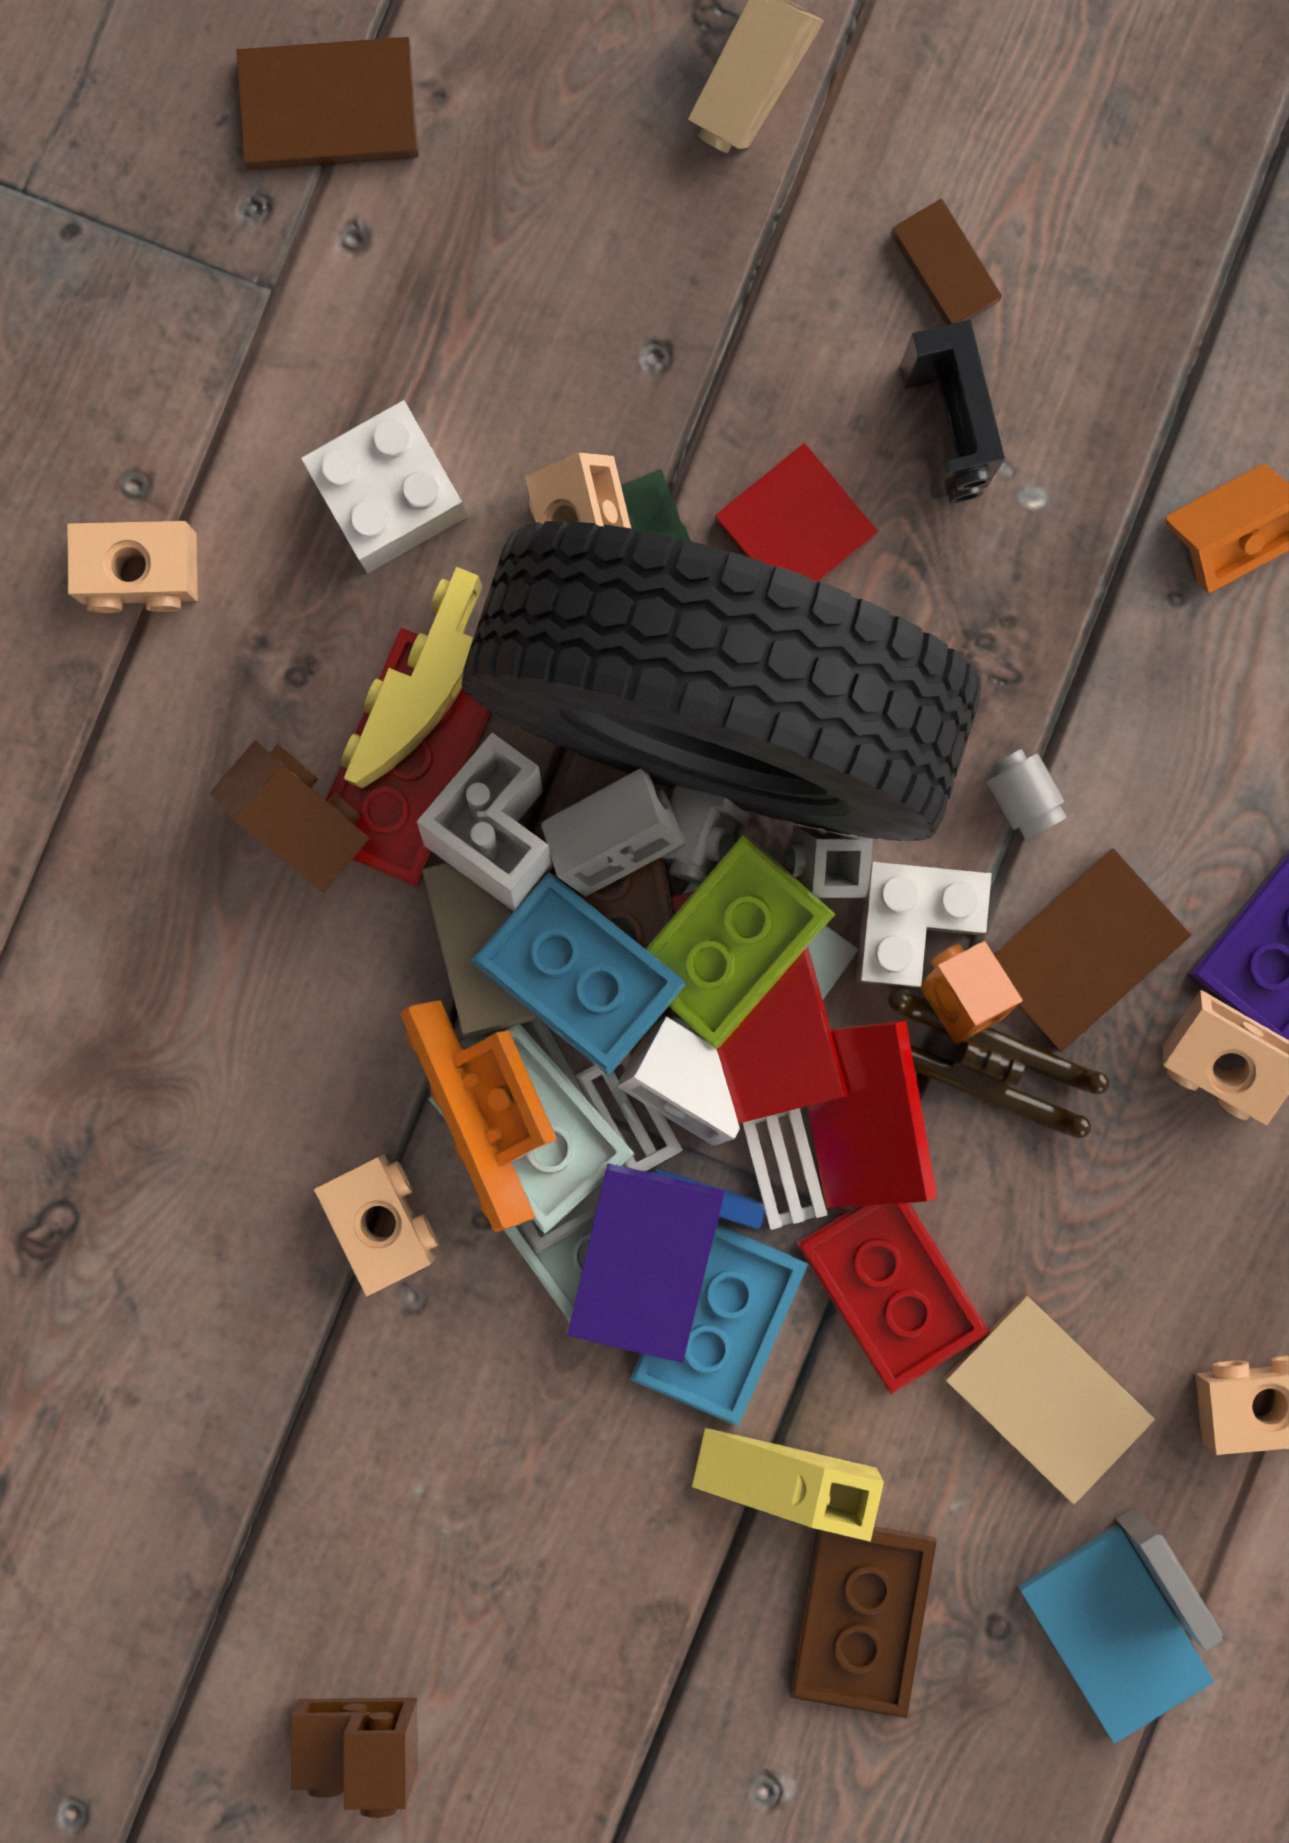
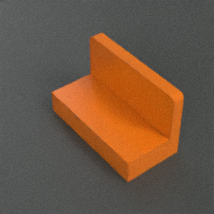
[1165,464,1289,594]

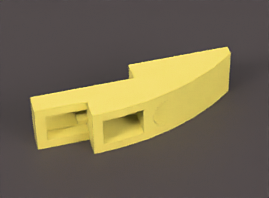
[341,567,483,789]

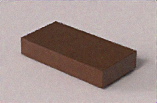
[891,198,1002,325]

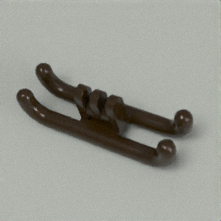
[888,988,1109,1139]

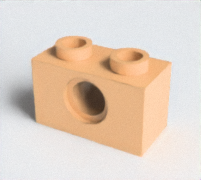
[525,453,631,528]
[67,521,198,613]
[1162,990,1289,1125]
[314,1154,439,1297]
[1195,1356,1289,1455]

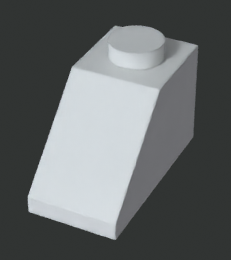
[616,1017,740,1146]

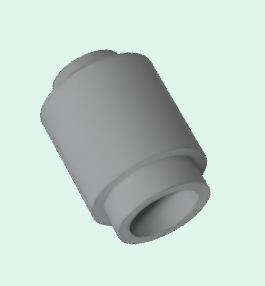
[986,749,1067,840]

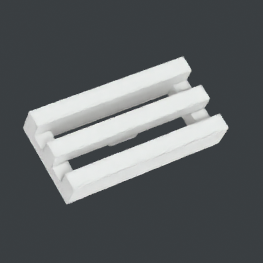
[575,1052,683,1172]
[742,1108,827,1230]

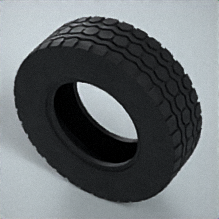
[462,521,981,841]

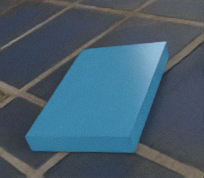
[471,872,686,1076]
[630,1223,808,1427]
[1017,1524,1215,1744]

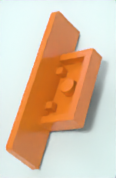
[400,1000,557,1233]

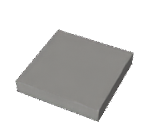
[1115,1508,1223,1651]

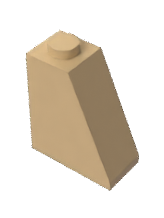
[688,0,824,153]

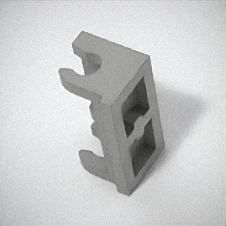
[541,768,686,897]

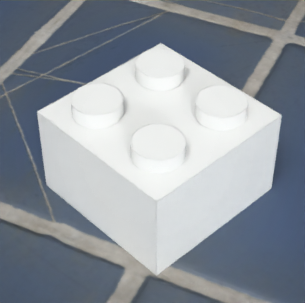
[301,400,468,574]

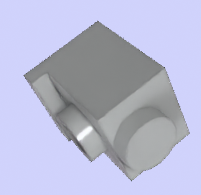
[661,786,750,884]

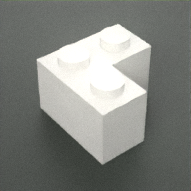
[417,733,552,911]
[855,862,992,987]

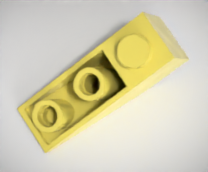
[692,1428,884,1542]

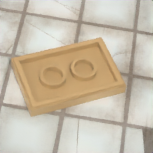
[943,1293,1155,1505]

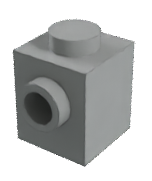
[784,825,873,898]

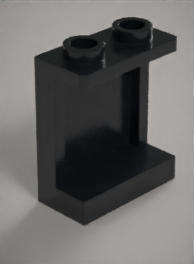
[899,319,1005,503]

